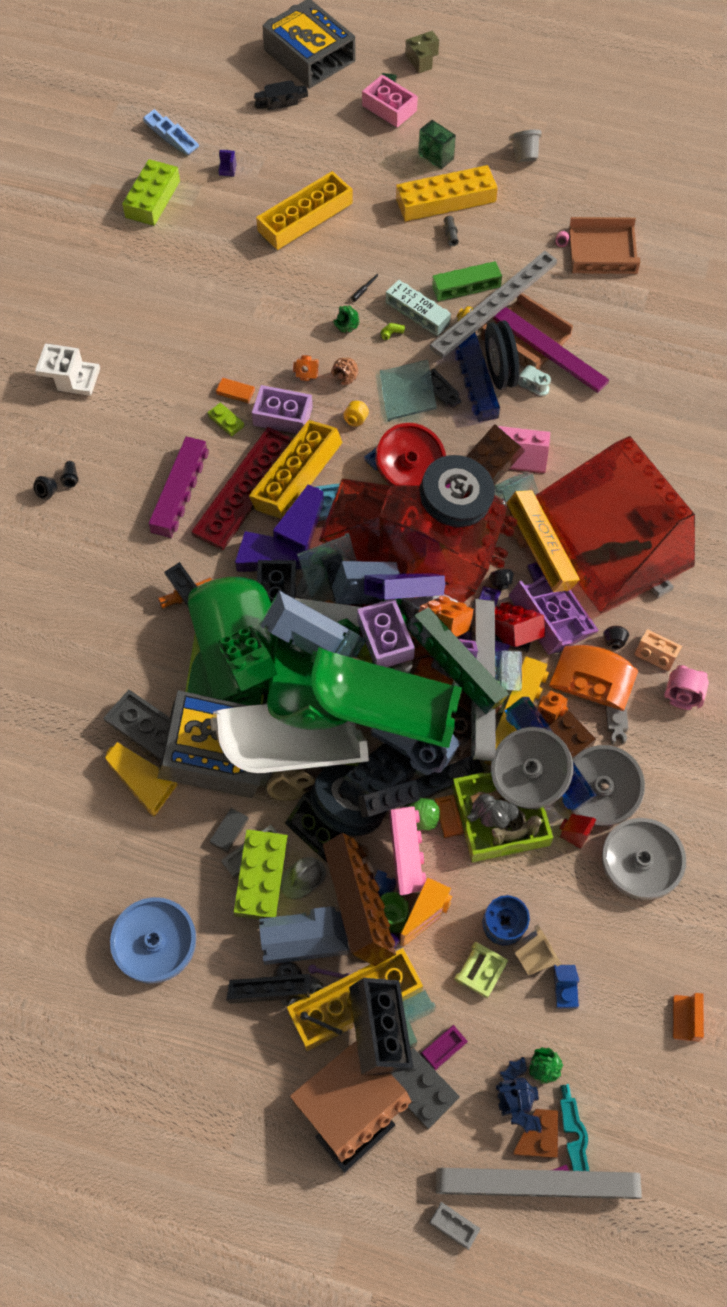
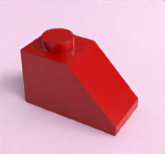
[559,814,597,849]

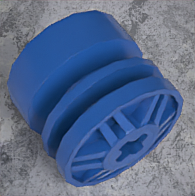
[482,895,530,946]

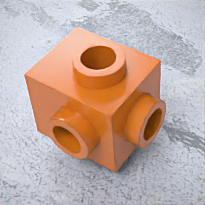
[293,355,319,381]
[537,690,568,724]

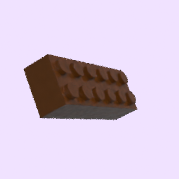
[323,833,396,966]

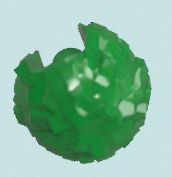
[333,305,360,333]
[529,1047,563,1084]

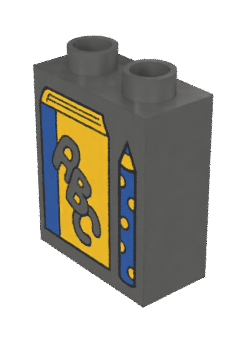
[262,0,356,89]
[157,690,272,798]

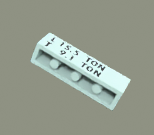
[386,280,451,337]

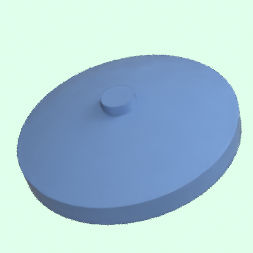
[110,897,196,984]

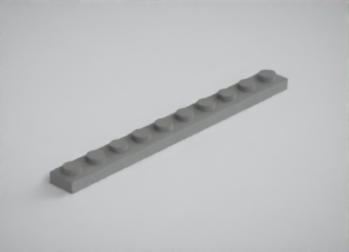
[430,251,557,359]

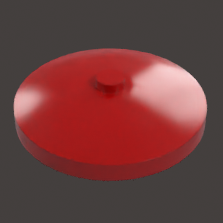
[375,423,446,493]

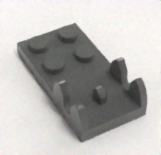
[103,690,170,763]

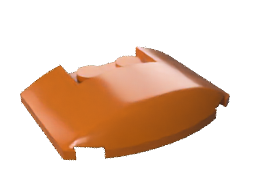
[549,645,638,712]

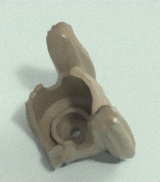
[492,809,542,846]

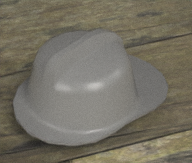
[280,857,326,899]

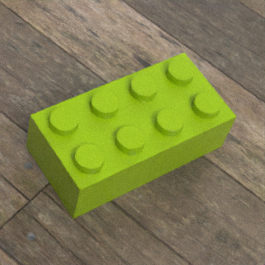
[122,159,180,226]
[234,829,288,920]

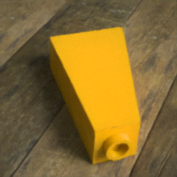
[105,742,178,817]

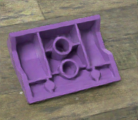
[508,576,599,655]

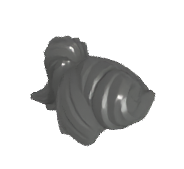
[467,794,519,828]

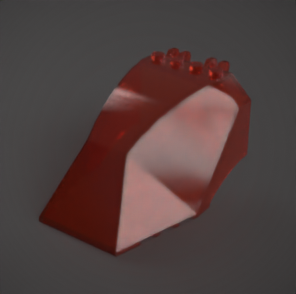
[319,478,518,603]

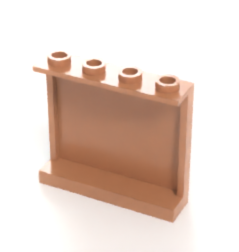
[569,217,641,274]
[481,293,573,370]
[290,1040,412,1162]

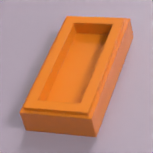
[216,377,255,404]
[434,794,464,838]

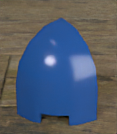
[375,869,396,898]

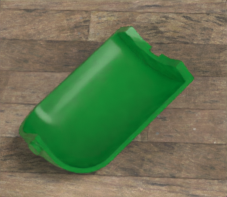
[188,577,276,703]
[267,618,360,730]
[310,647,462,748]

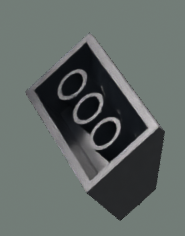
[349,978,414,1076]

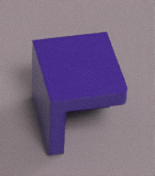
[218,150,236,177]

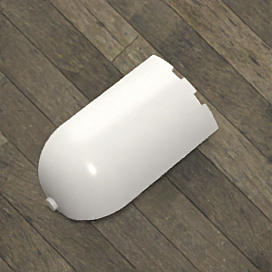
[211,704,369,773]

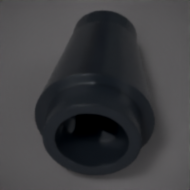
[60,461,79,488]

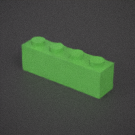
[432,261,502,302]

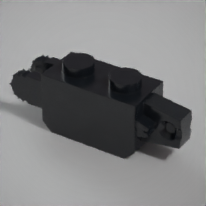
[254,80,308,110]

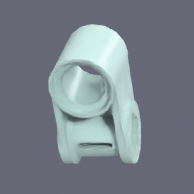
[518,365,551,396]

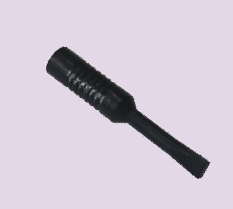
[351,274,378,302]

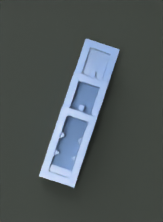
[143,109,199,155]

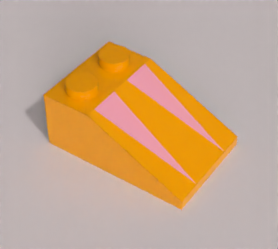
[400,878,453,947]

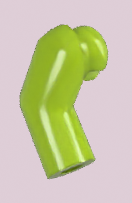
[380,323,405,340]

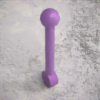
[308,965,350,978]

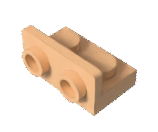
[635,629,682,671]

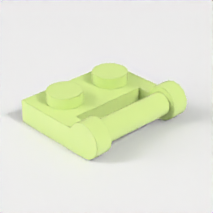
[454,942,508,999]

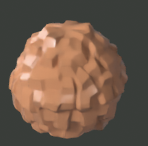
[331,357,359,385]

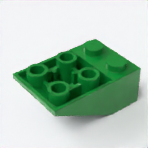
[215,625,278,691]

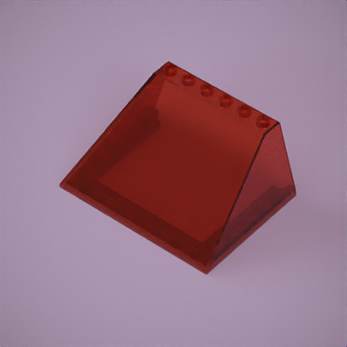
[535,436,695,614]

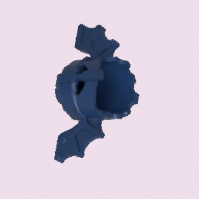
[496,1057,542,1133]

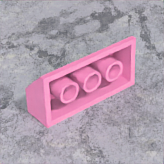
[388,806,426,895]

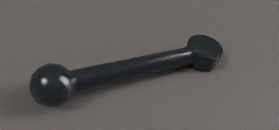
[300,1012,343,1036]

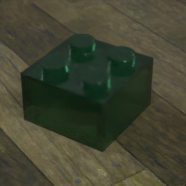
[418,120,456,169]

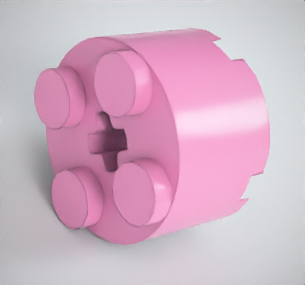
[664,665,709,710]

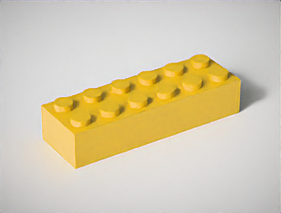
[396,165,498,222]
[256,171,353,250]
[249,420,343,519]
[287,948,423,1051]

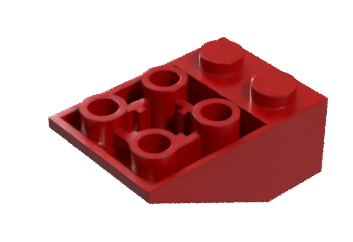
[495,602,545,647]

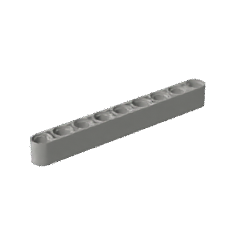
[471,599,496,761]
[436,1168,642,1199]

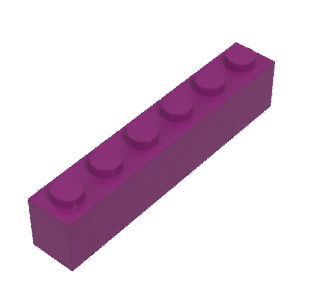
[148,436,209,538]

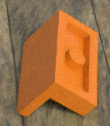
[673,993,704,1042]

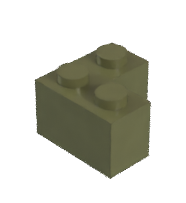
[405,31,439,73]

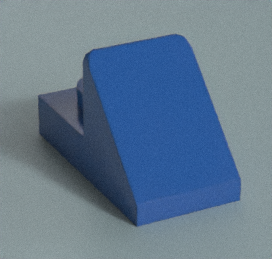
[553,965,579,1009]

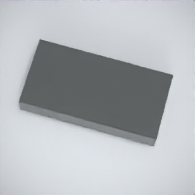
[210,808,249,853]

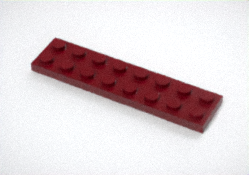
[191,427,293,551]

